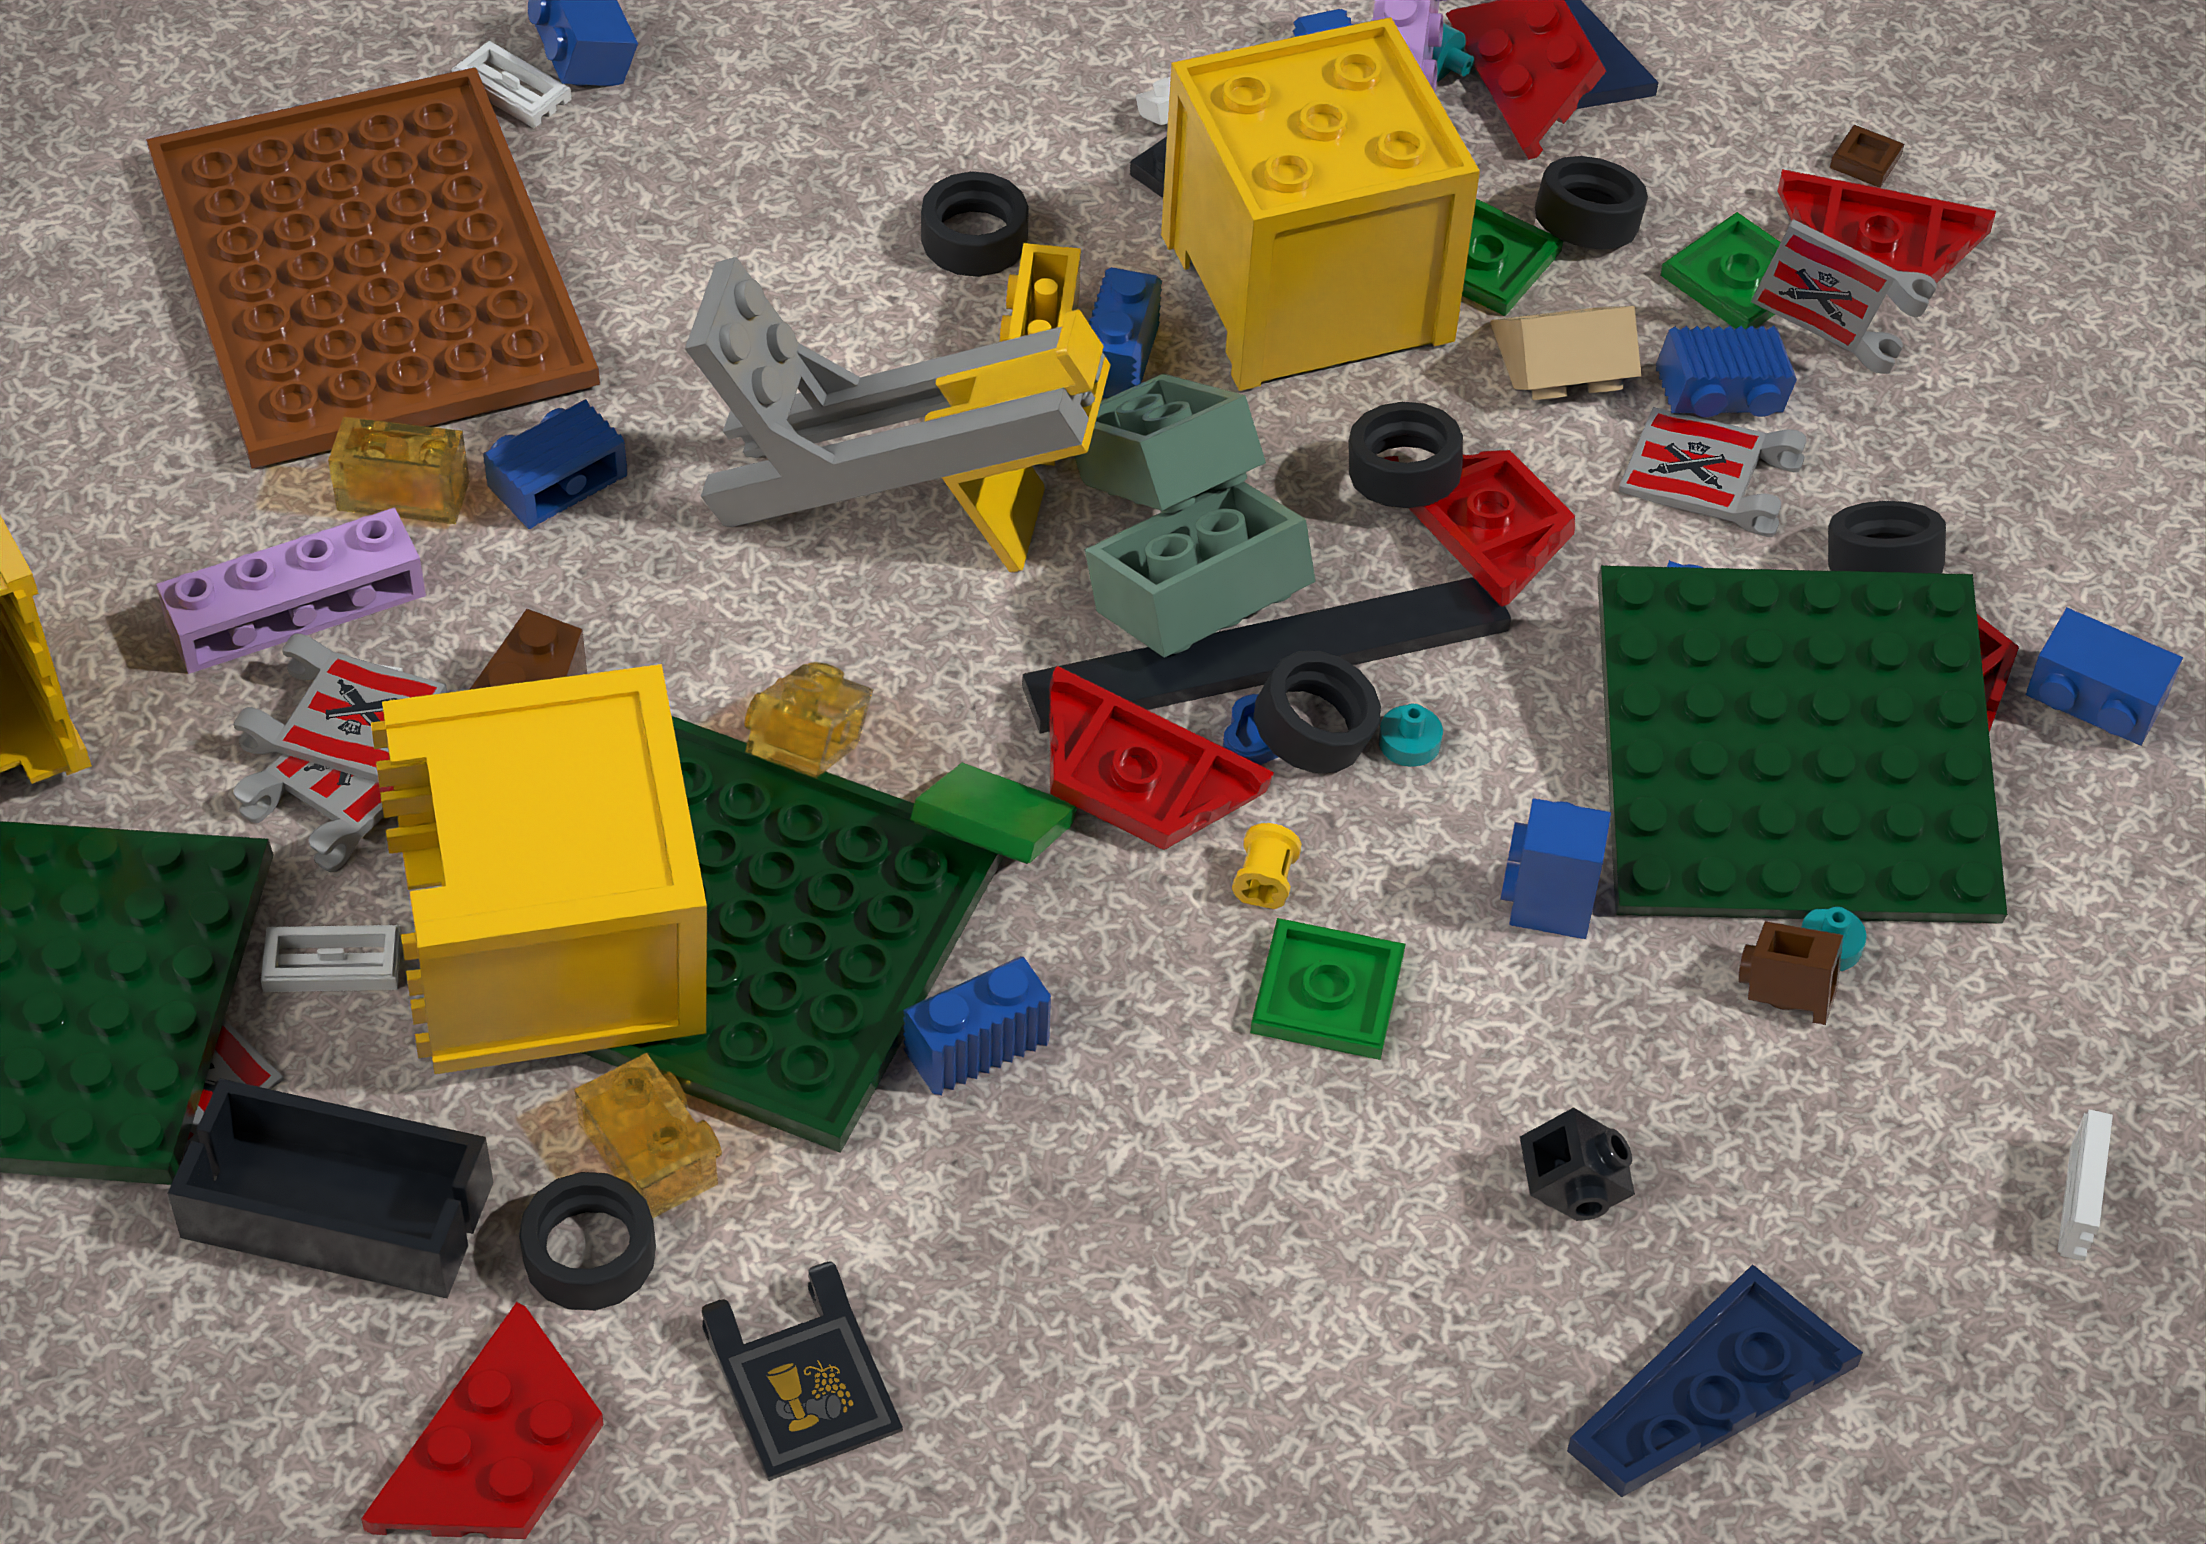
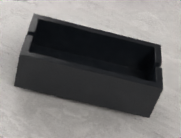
[167,1078,494,1299]

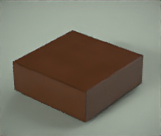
[1830,125,1905,188]

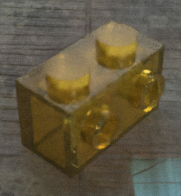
[328,417,470,525]
[744,662,874,778]
[574,1053,722,1218]

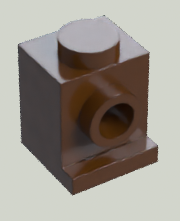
[1739,921,1843,1025]

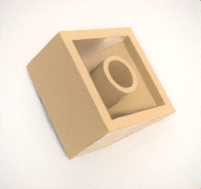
[1491,306,1641,400]

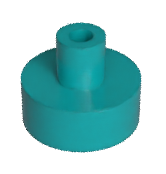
[1432,23,1474,82]
[1378,703,1443,767]
[1801,907,1867,971]

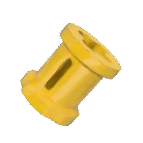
[1232,823,1302,909]

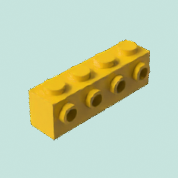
[999,243,1081,466]

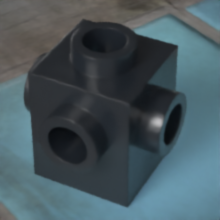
[1519,1107,1635,1221]

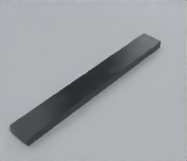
[1022,577,1511,734]

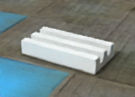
[451,41,572,128]
[261,925,402,992]
[2057,1109,2113,1261]

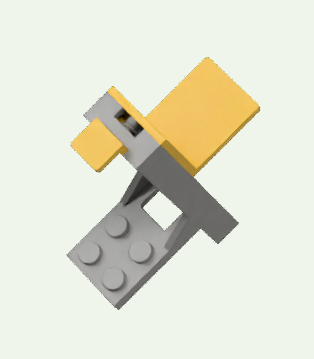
[685,257,1111,572]

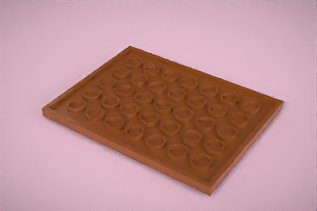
[146,67,600,469]

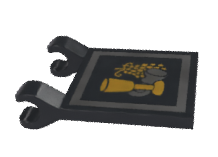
[702,1261,903,1481]

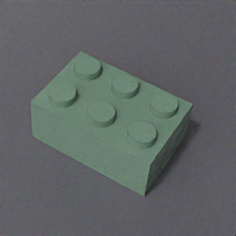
[1074,374,1266,513]
[1084,481,1316,658]

